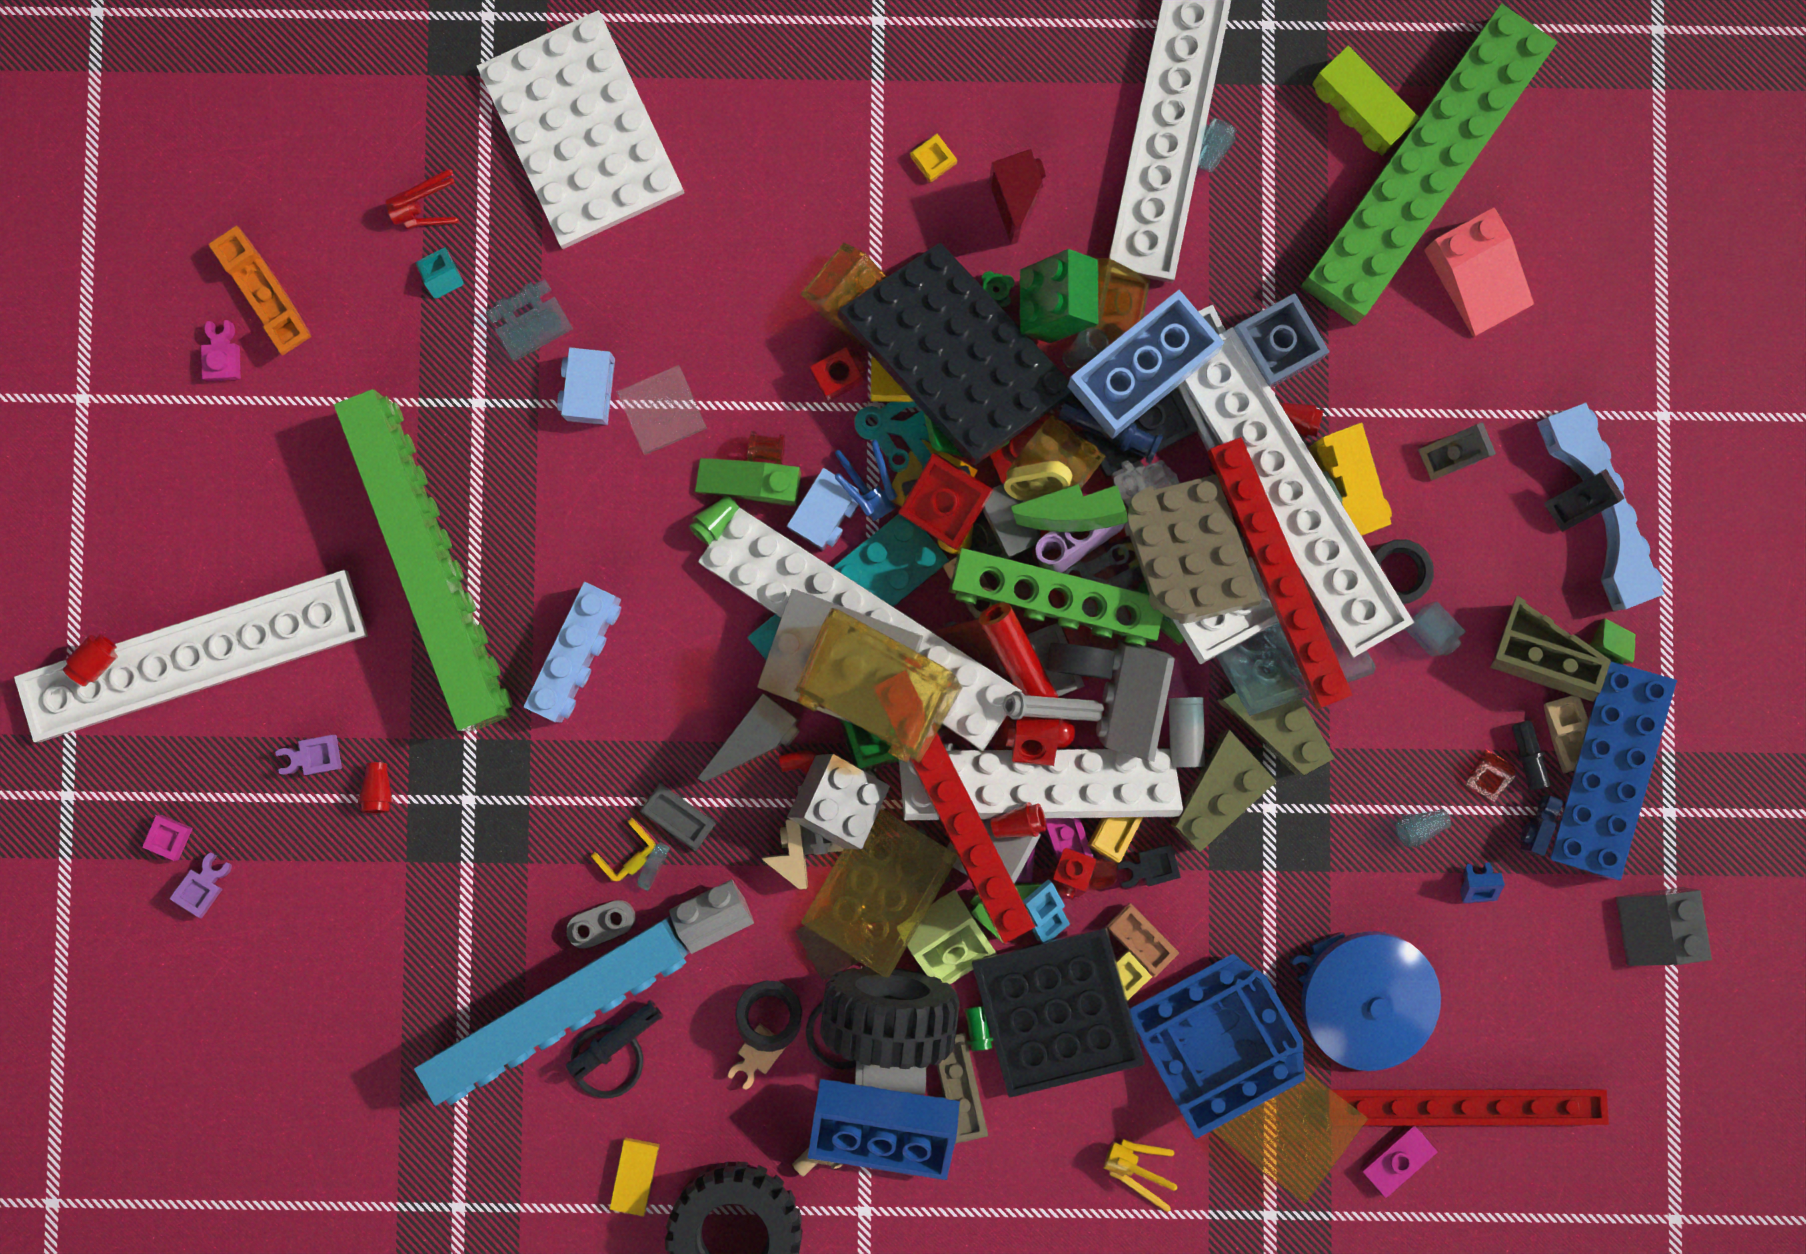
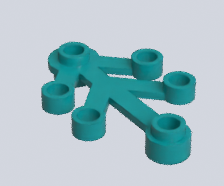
[855,402,932,472]

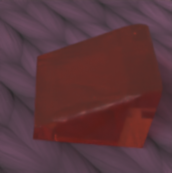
[1465,749,1515,802]

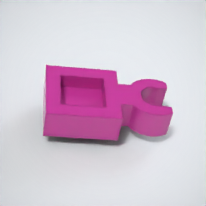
[201,320,241,381]

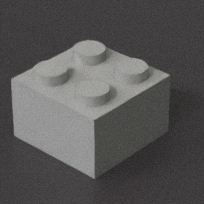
[787,754,890,849]

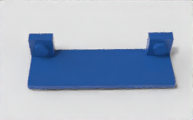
[1550,661,1677,881]

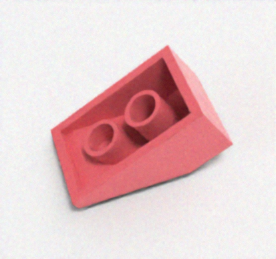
[1424,207,1534,337]

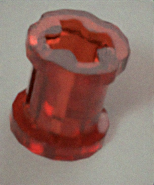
[747,431,786,465]

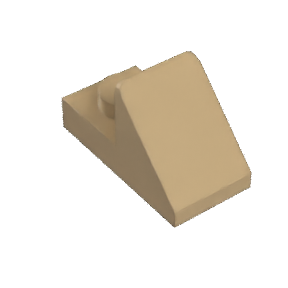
[762,819,808,889]

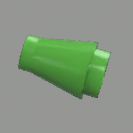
[689,495,739,545]

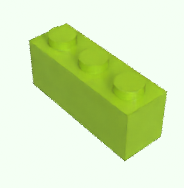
[1312,45,1419,156]

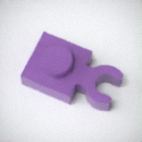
[275,735,342,775]
[170,852,232,918]

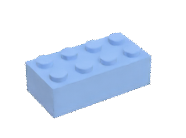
[1068,289,1225,439]

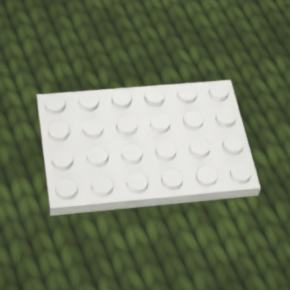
[477,10,685,249]

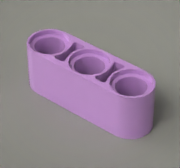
[1036,523,1125,573]

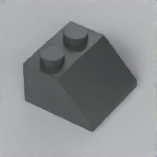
[970,483,1041,575]
[1616,887,1712,966]

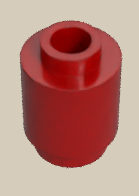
[63,634,118,687]

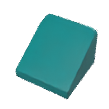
[415,247,464,299]

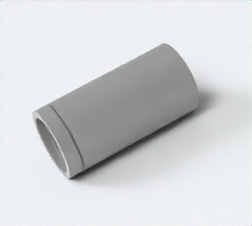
[1168,697,1205,767]
[855,1061,926,1095]

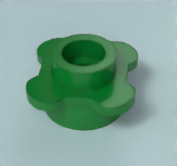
[982,271,1015,308]

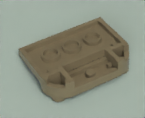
[1125,474,1262,624]

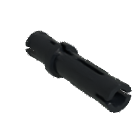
[566,999,664,1082]

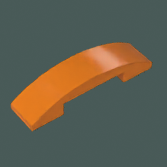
[208,225,312,355]

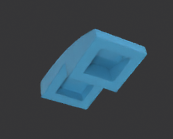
[1023,880,1070,943]

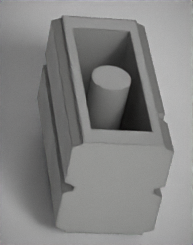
[669,879,754,954]

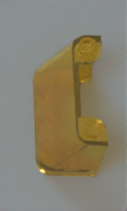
[794,608,962,763]

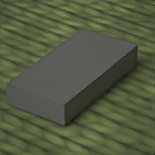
[640,783,717,851]

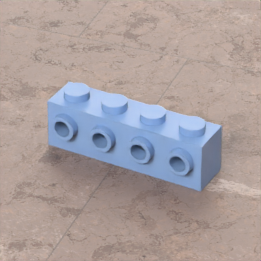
[524,582,622,723]

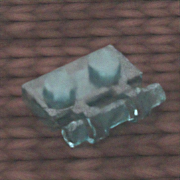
[486,279,573,362]

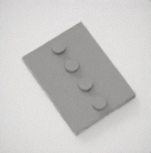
[758,589,923,736]

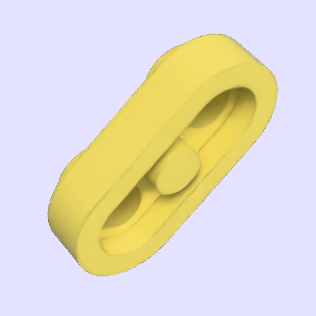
[1004,461,1072,501]

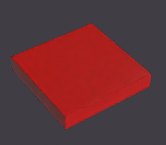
[898,453,994,550]

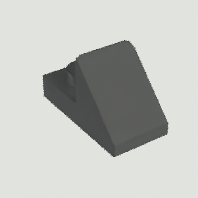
[1418,422,1496,481]

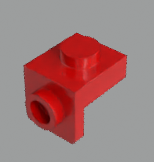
[1048,848,1096,900]

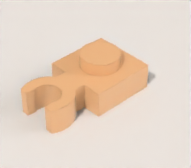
[728,1023,785,1090]

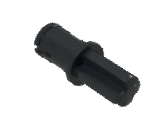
[1512,720,1551,790]

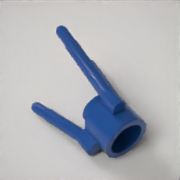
[835,440,898,521]

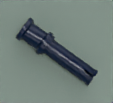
[1058,399,1163,464]

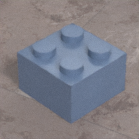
[1234,293,1330,388]

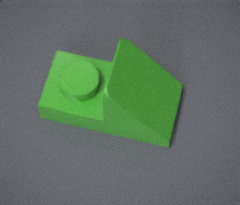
[1590,619,1636,664]

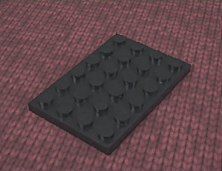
[837,242,1073,467]

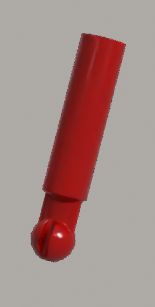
[979,602,1075,749]

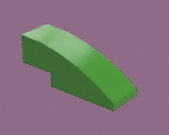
[1011,484,1128,532]

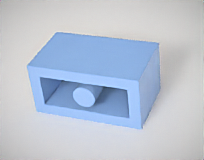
[557,347,615,425]
[787,468,859,551]

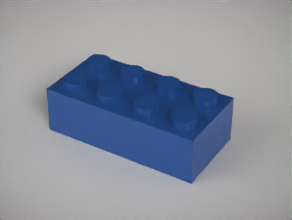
[808,1079,960,1180]

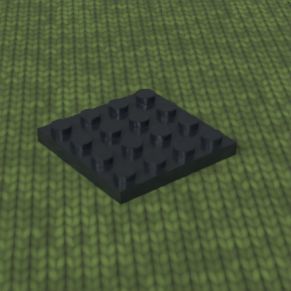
[972,926,1145,1098]

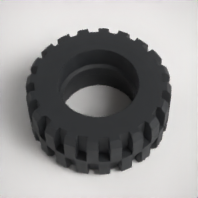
[820,966,960,1069]
[665,1161,803,1254]

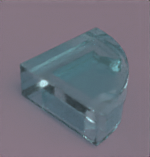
[637,842,671,891]

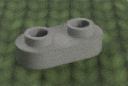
[567,900,635,949]

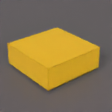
[910,134,957,183]

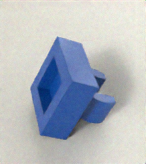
[1460,863,1505,903]

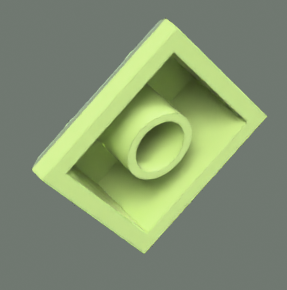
[897,890,997,984]

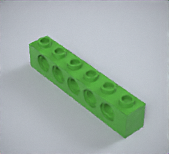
[948,548,1163,647]

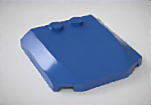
[1130,954,1305,1139]

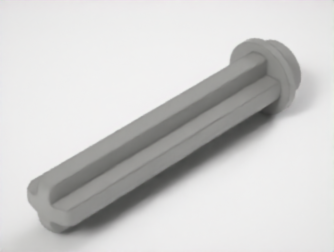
[1003,691,1104,721]

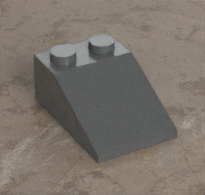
[698,694,800,782]

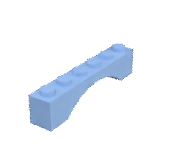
[1537,403,1664,611]

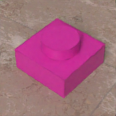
[142,815,193,861]

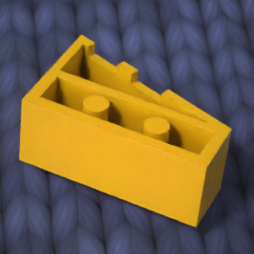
[1308,423,1392,536]

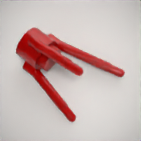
[386,169,459,229]

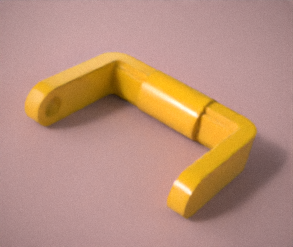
[591,818,656,881]

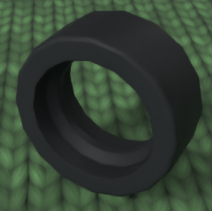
[1371,539,1434,605]
[1047,643,1115,679]
[735,980,802,1052]

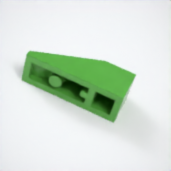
[695,458,801,507]

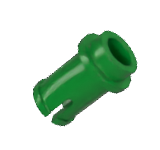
[964,1006,993,1051]

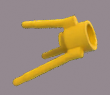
[1103,1139,1177,1212]

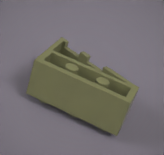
[1490,595,1611,701]
[1216,667,1335,775]
[1170,730,1277,852]

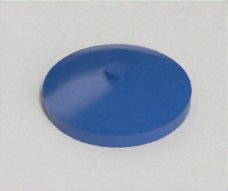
[1301,931,1441,1071]

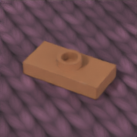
[1106,903,1179,977]

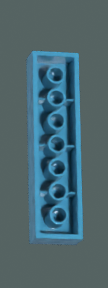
[414,916,690,1106]

